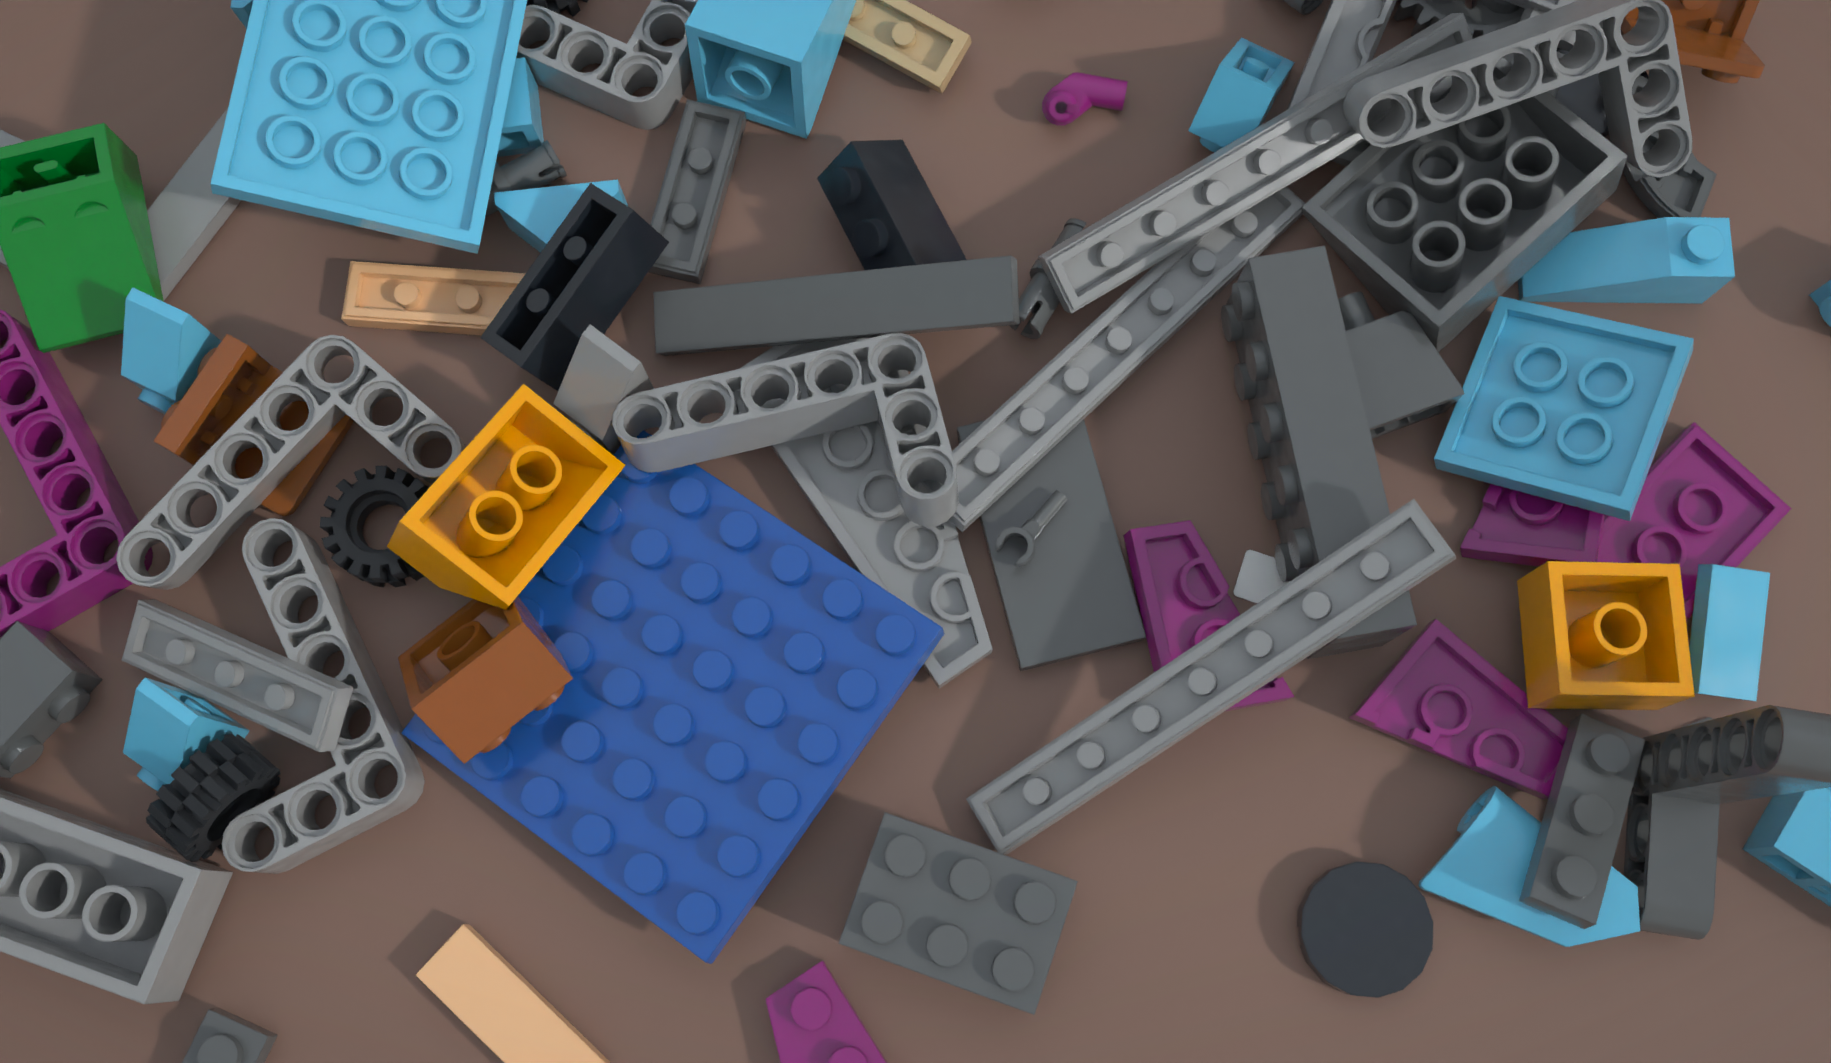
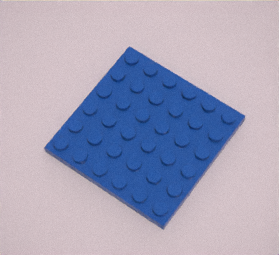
[401,430,945,964]

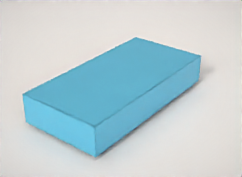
[1689,564,1770,701]

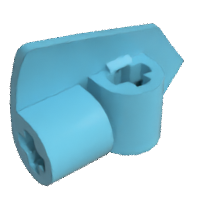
[1418,786,1640,947]

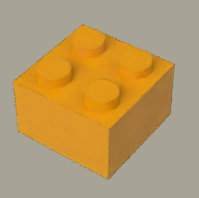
[1517,561,1695,710]

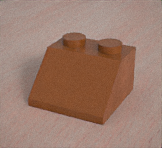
[398,596,573,764]

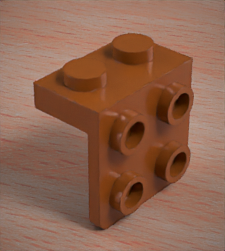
[1621,0,1765,83]
[153,334,353,516]

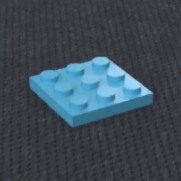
[1434,296,1694,521]

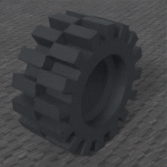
[320,466,429,588]
[146,734,281,862]

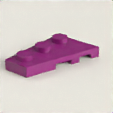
[1123,520,1294,712]
[1349,619,1568,800]
[765,960,888,1063]

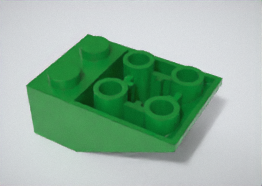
[0,123,164,353]

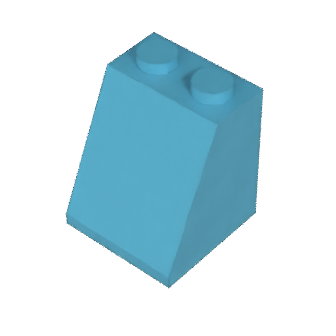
[685,0,856,139]

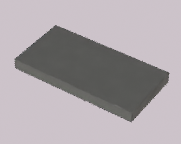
[957,419,1146,671]

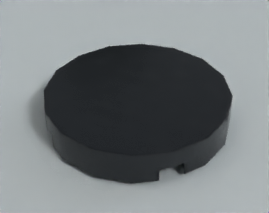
[1297,862,1433,998]

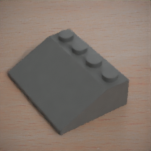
[1302,57,1628,352]

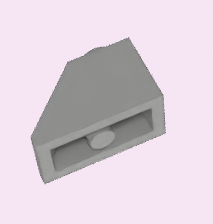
[553,324,654,455]

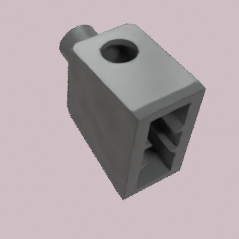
[1338,292,1465,439]

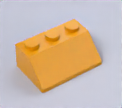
[387,384,626,610]

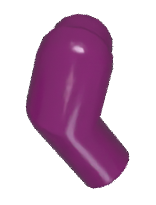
[1042,72,1128,126]

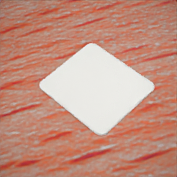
[1233,550,1290,603]

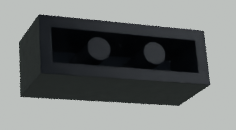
[817,140,967,270]
[480,183,669,391]

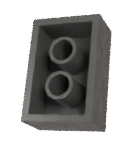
[838,812,1078,1015]

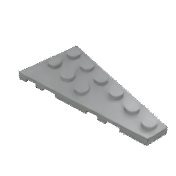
[739,337,993,689]

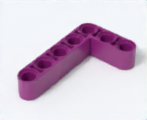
[0,310,153,638]

